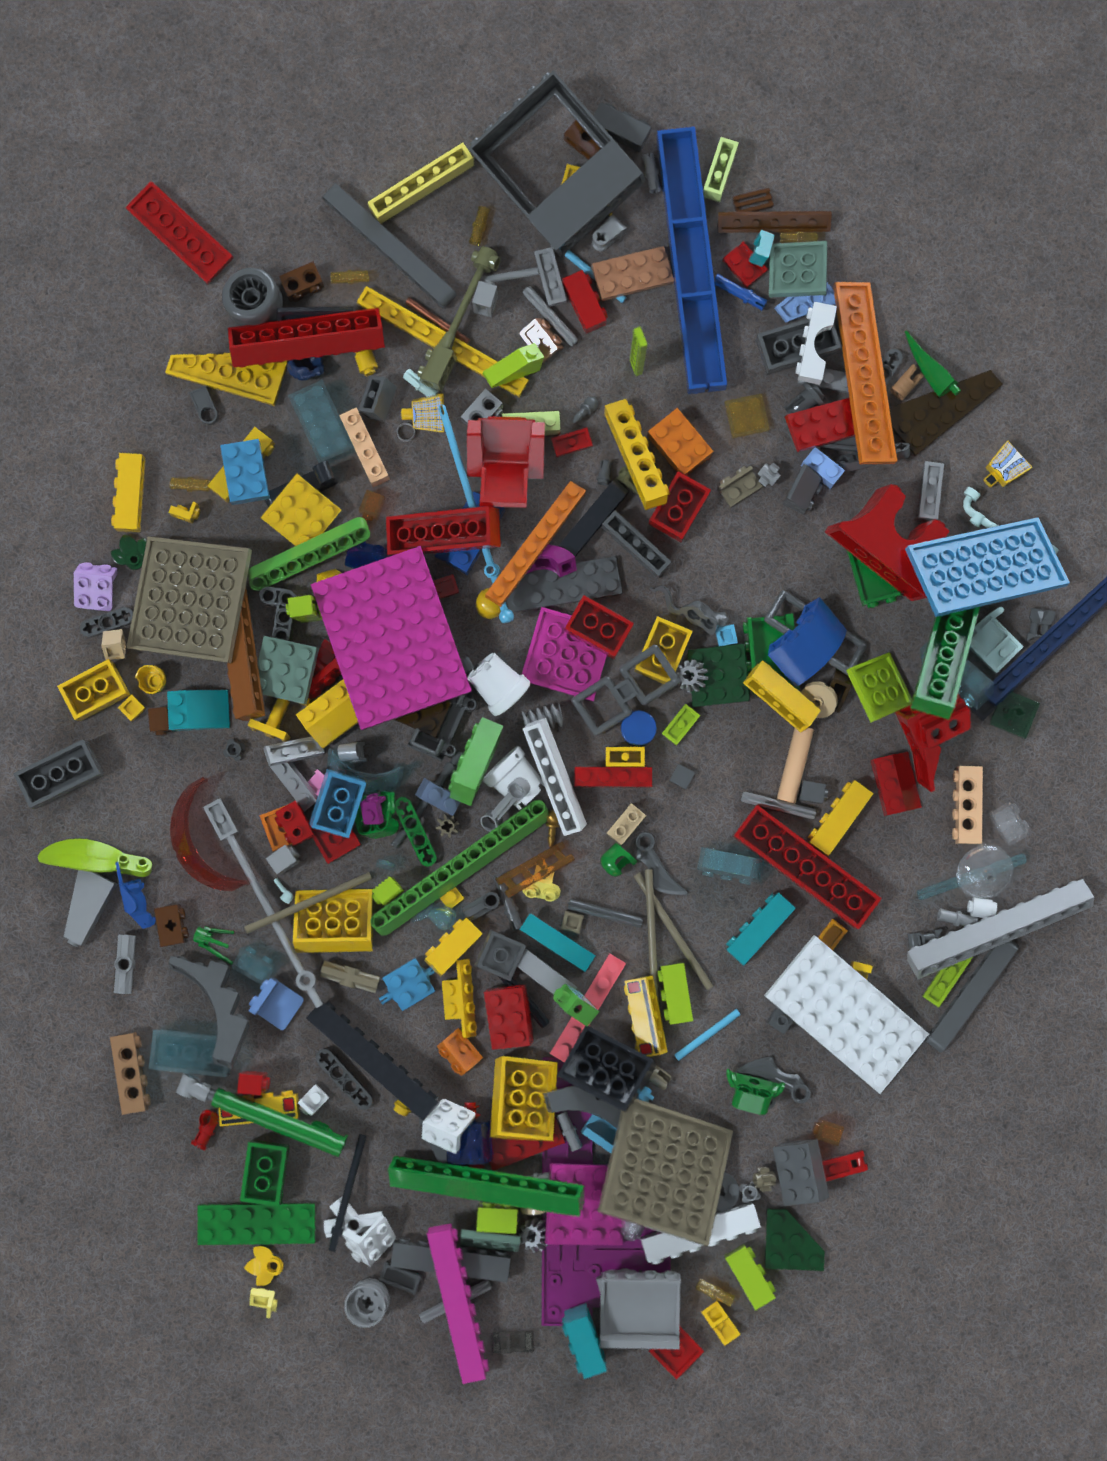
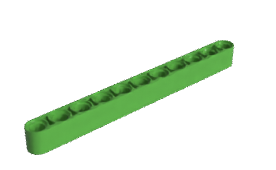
[370,800,549,936]

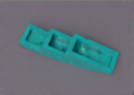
[520,913,596,972]

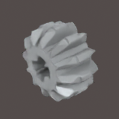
[676,660,708,693]
[518,1218,548,1253]

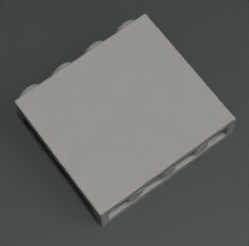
[600,1270,681,1349]

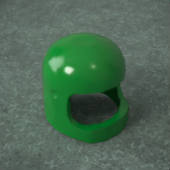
[600,842,637,877]

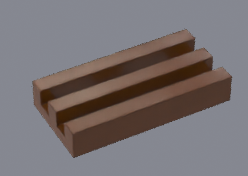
[732,188,774,212]

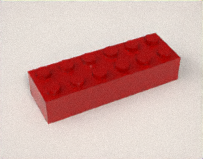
[386,506,501,556]

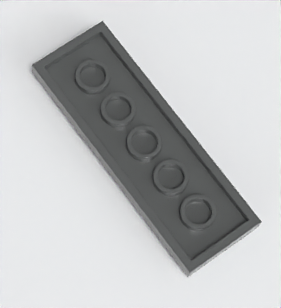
[507,556,622,613]

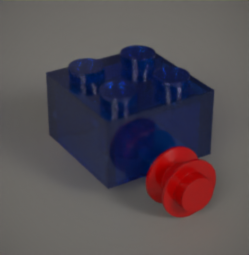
[447,1102,493,1169]

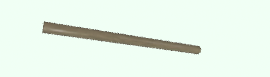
[645,869,659,1004]
[244,872,372,934]
[633,872,713,990]

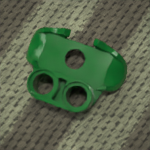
[354,791,399,839]
[727,1069,785,1115]

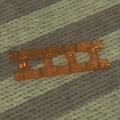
[495,841,575,898]

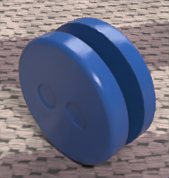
[621,710,657,747]

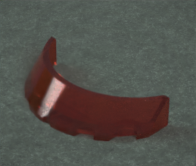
[170,777,250,891]

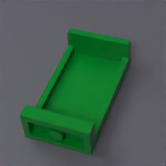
[847,551,901,609]

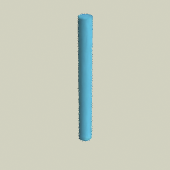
[564,250,627,303]
[674,1009,741,1061]

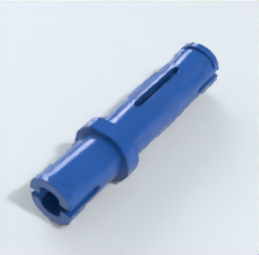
[714,273,768,311]

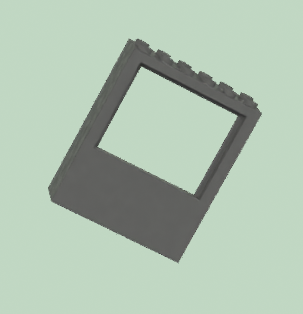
[468,70,646,257]

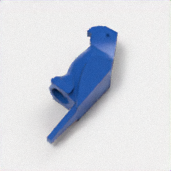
[115,862,156,929]

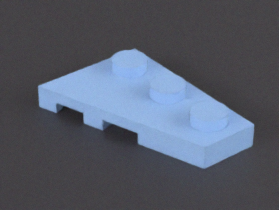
[774,282,835,323]

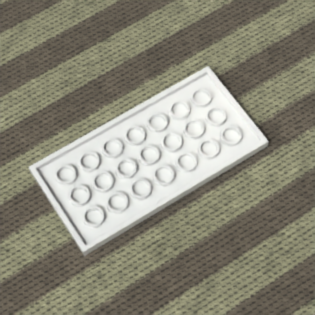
[764,935,929,1094]

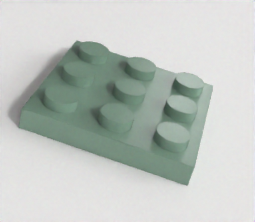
[769,241,828,298]
[258,636,319,704]

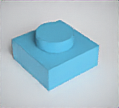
[715,624,738,647]

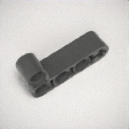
[259,587,297,642]

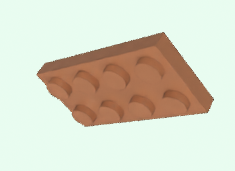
[591,246,674,301]

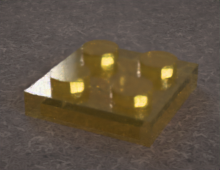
[724,393,770,439]

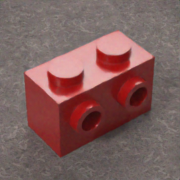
[275,801,316,846]

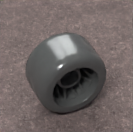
[222,268,283,326]

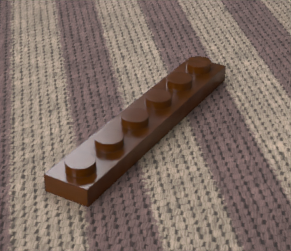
[717,211,832,233]

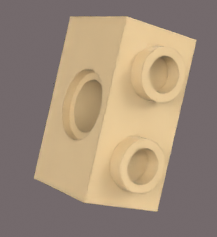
[606,803,646,846]

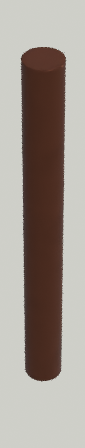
[405,297,471,344]

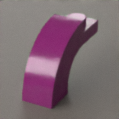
[526,545,577,577]

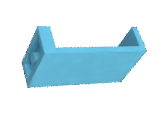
[581,1086,654,1153]

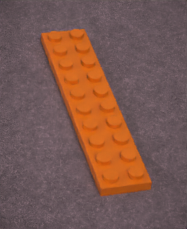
[833,282,897,465]

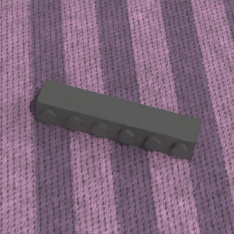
[390,1237,511,1282]

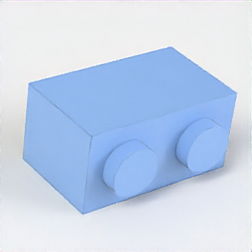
[801,447,845,489]

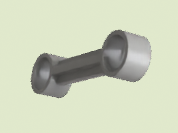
[480,777,530,832]

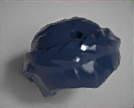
[287,357,325,381]

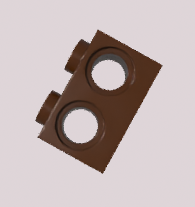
[279,261,325,302]

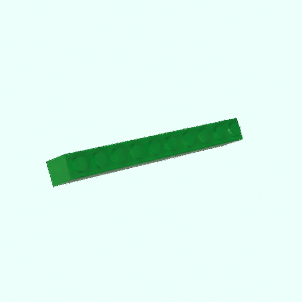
[388,1156,584,1217]

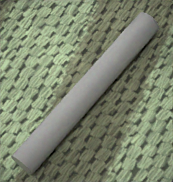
[482,267,539,282]

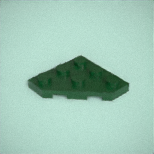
[765,1208,825,1271]

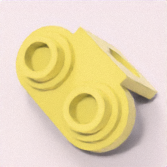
[522,865,561,902]

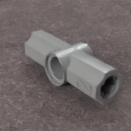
[114,935,136,994]

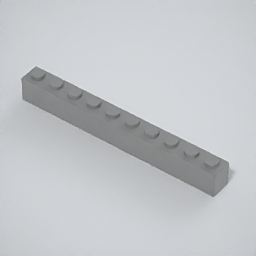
[907,879,1094,979]

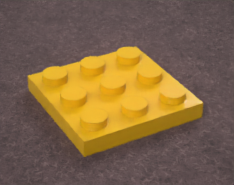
[261,473,341,546]

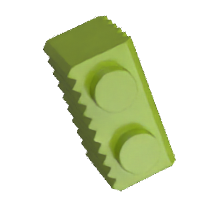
[371,877,404,905]

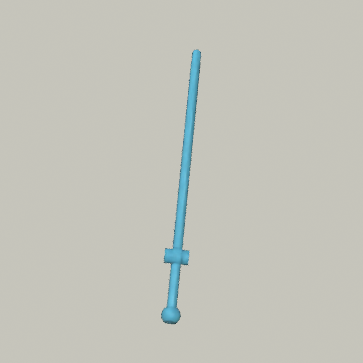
[438,404,514,623]

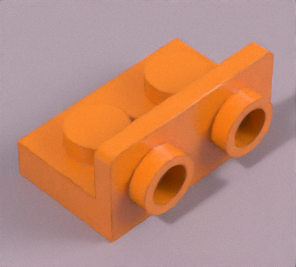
[437,1028,483,1076]

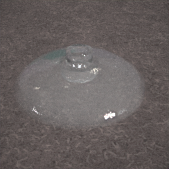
[956,845,1014,899]

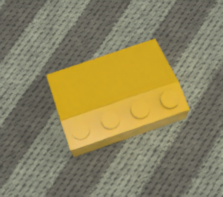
[293,889,373,953]
[490,1056,558,1141]

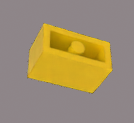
[605,747,645,767]

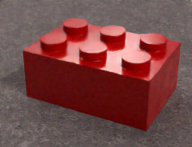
[648,471,711,543]
[564,595,634,659]
[484,984,534,1050]

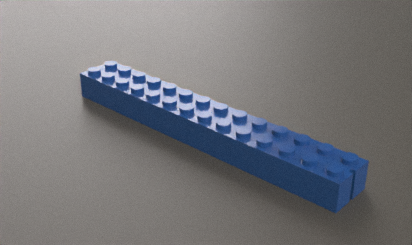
[656,127,727,394]

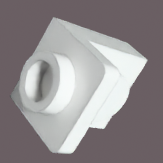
[298,1084,330,1116]

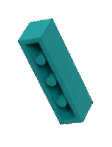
[725,892,796,966]

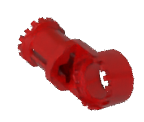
[191,1109,219,1150]

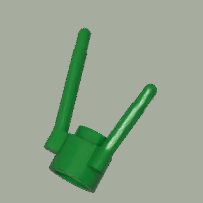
[193,926,234,965]

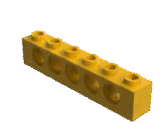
[604,399,669,510]

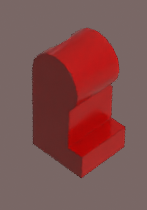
[314,639,336,675]

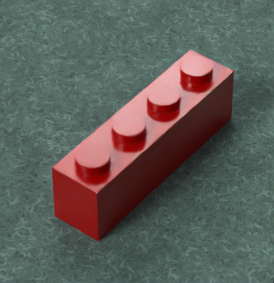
[574,767,652,788]

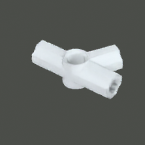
[324,1197,384,1238]

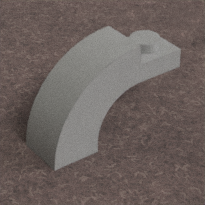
[517,948,577,994]

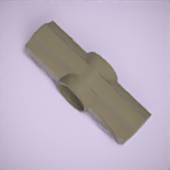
[320,961,380,993]

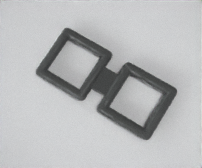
[764,590,867,675]
[571,645,680,736]

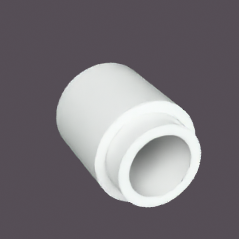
[967,897,997,918]

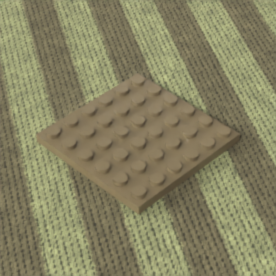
[126,536,252,663]
[598,1099,733,1246]

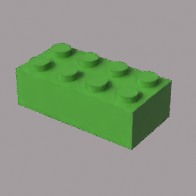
[448,717,503,806]

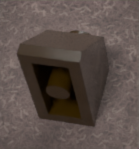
[828,668,852,713]

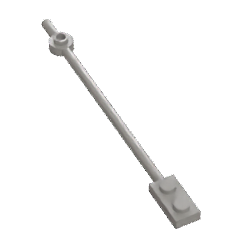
[203,798,323,1008]

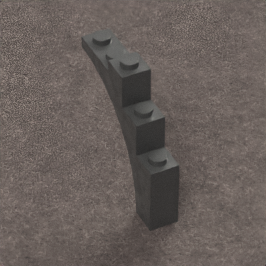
[168,956,250,1069]
[543,1085,621,1129]

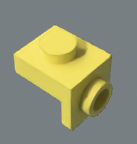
[250,1288,278,1318]

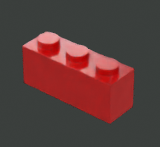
[562,269,608,334]

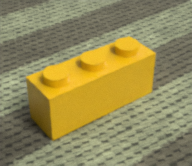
[424,918,483,977]

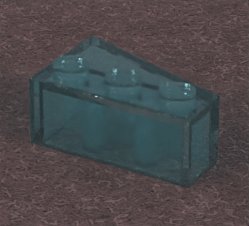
[697,847,765,885]

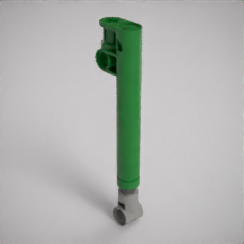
[176,1073,349,1157]

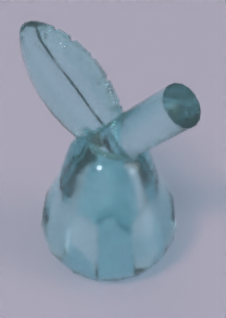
[411,891,456,931]

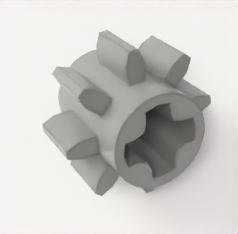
[758,463,781,486]

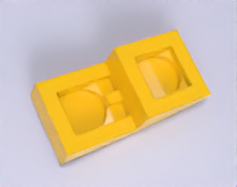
[701,1301,741,1346]

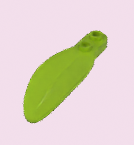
[38,839,152,877]

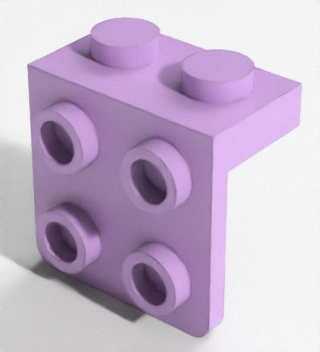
[74,563,117,611]

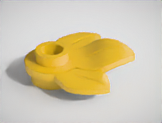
[244,1246,284,1286]

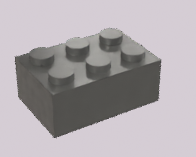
[773,1139,829,1206]

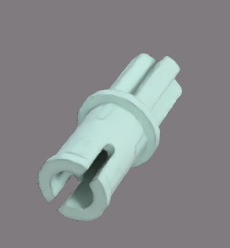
[403,369,439,396]

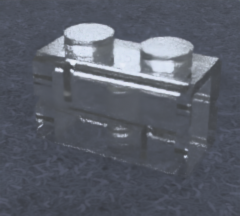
[988,801,1030,846]

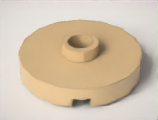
[801,682,838,718]

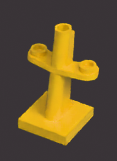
[248,698,311,742]

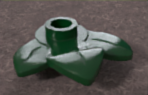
[111,534,147,570]

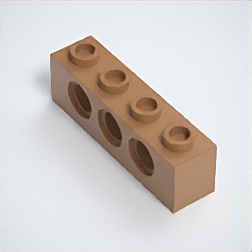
[110,1032,151,1115]

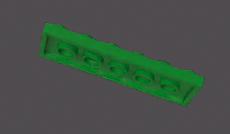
[198,1203,316,1245]

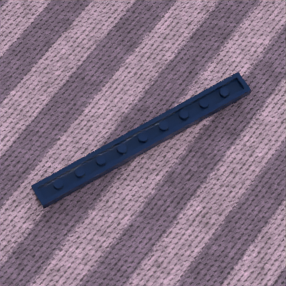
[982,577,1107,707]

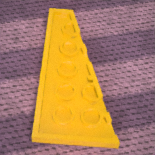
[165,353,288,406]

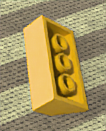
[296,679,358,749]

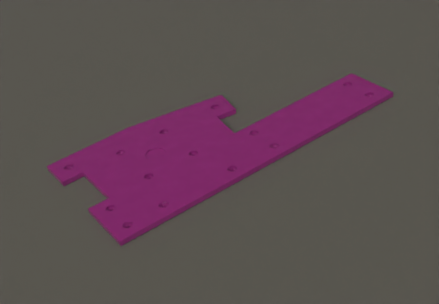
[542,1057,671,1326]

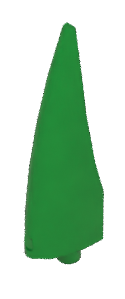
[905,330,961,397]

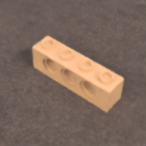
[339,407,390,487]
[952,766,983,844]

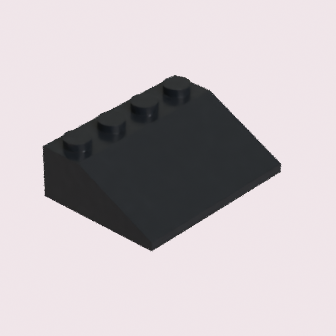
[557,1026,657,1113]

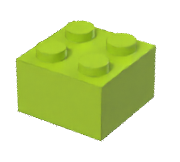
[477,1201,518,1234]

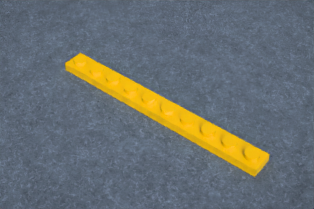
[357,286,529,397]

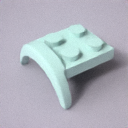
[970,607,1024,674]

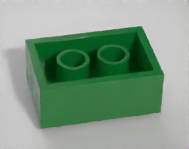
[240,1140,290,1207]

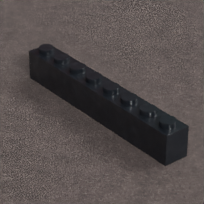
[306,1000,439,1121]

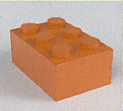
[647,408,714,476]

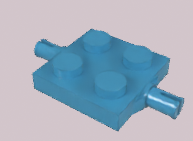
[379,957,436,1011]

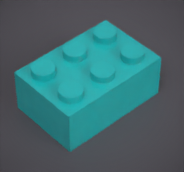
[562,1303,607,1379]

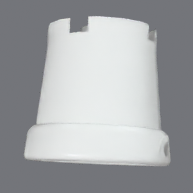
[467,653,531,716]
[482,746,544,810]

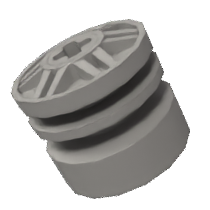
[345,1278,390,1328]

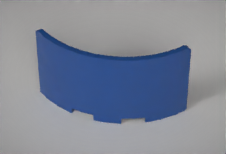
[768,597,847,686]

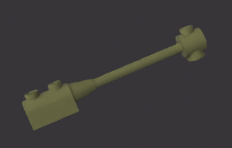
[417,246,501,392]

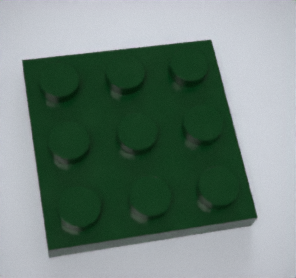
[688,644,751,707]

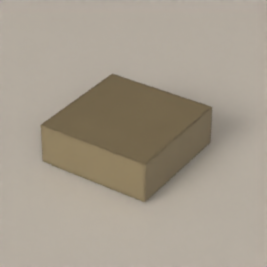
[561,911,584,934]

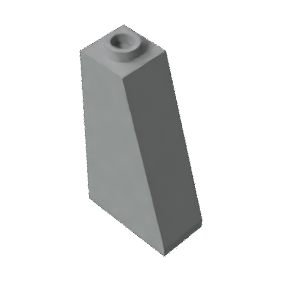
[64,870,118,947]

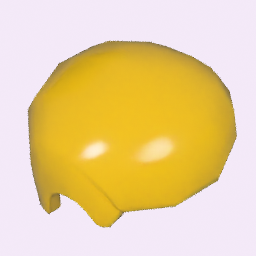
[475,588,501,619]
[135,665,166,694]

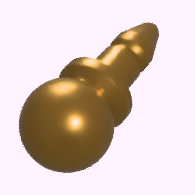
[546,810,559,847]

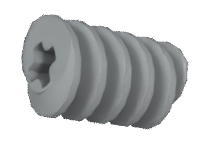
[522,703,563,729]

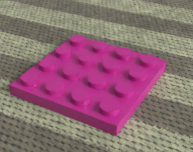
[522,607,607,702]
[545,1164,624,1245]

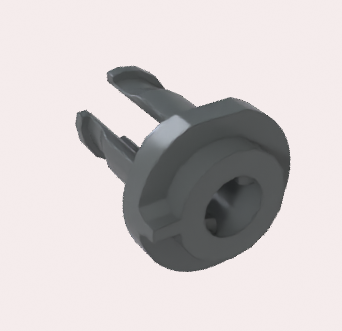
[784,382,825,414]

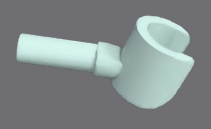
[274,878,294,904]

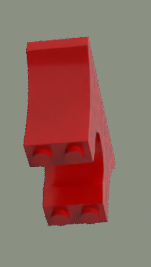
[825,484,950,601]

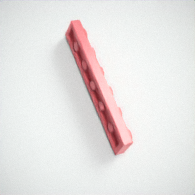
[550,953,626,1063]

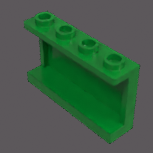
[743,613,800,695]

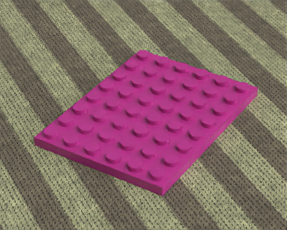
[311,546,472,730]

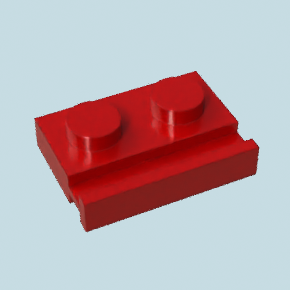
[722,241,768,288]

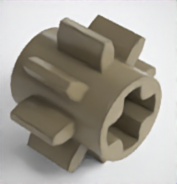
[436,813,460,838]
[753,1167,776,1192]

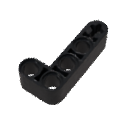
[265,461,338,507]

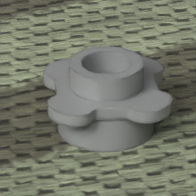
[739,1181,761,1203]

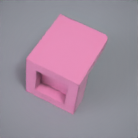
[308,769,325,796]

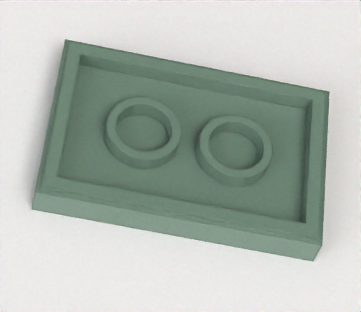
[461,1230,520,1252]

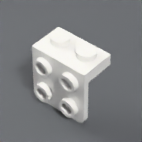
[422,1099,475,1154]
[343,1216,396,1267]

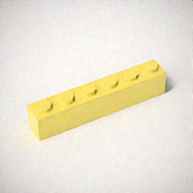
[367,143,474,224]

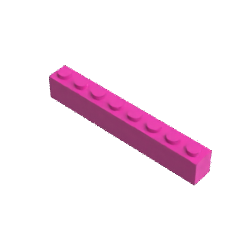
[427,1223,489,1384]

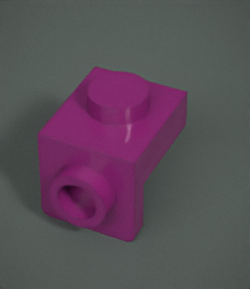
[360,794,386,824]

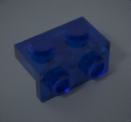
[344,541,387,569]

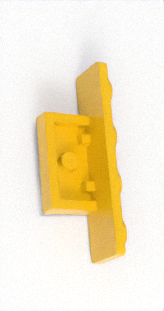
[442,959,477,1038]

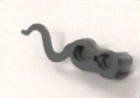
[649,585,728,635]

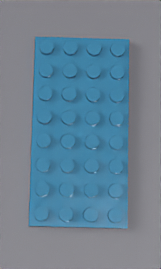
[905,517,1070,617]

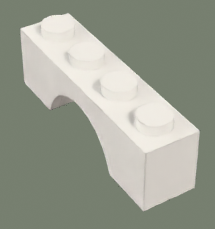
[795,302,837,385]

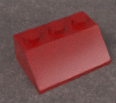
[870,752,922,816]

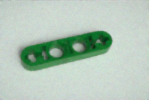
[395,797,437,867]

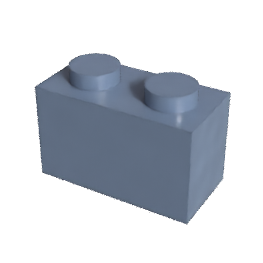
[415,778,460,816]

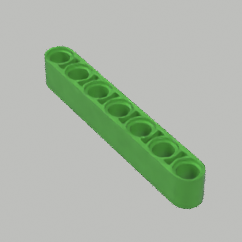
[248,517,370,591]

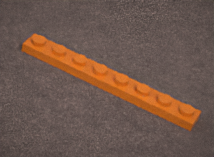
[485,481,586,607]

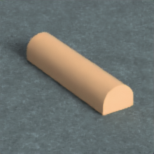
[776,728,814,804]

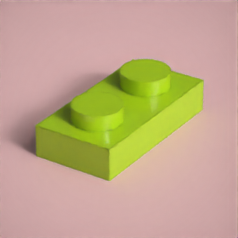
[662,704,701,746]

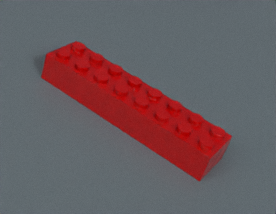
[228,308,385,368]
[732,805,882,930]

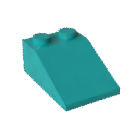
[167,690,230,731]

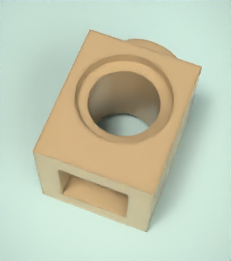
[101,629,126,660]

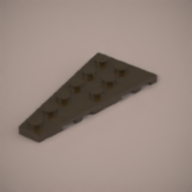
[889,370,1003,456]

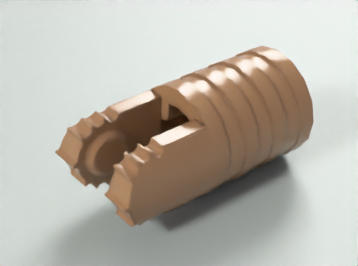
[890,364,924,400]

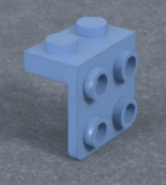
[249,977,304,1030]

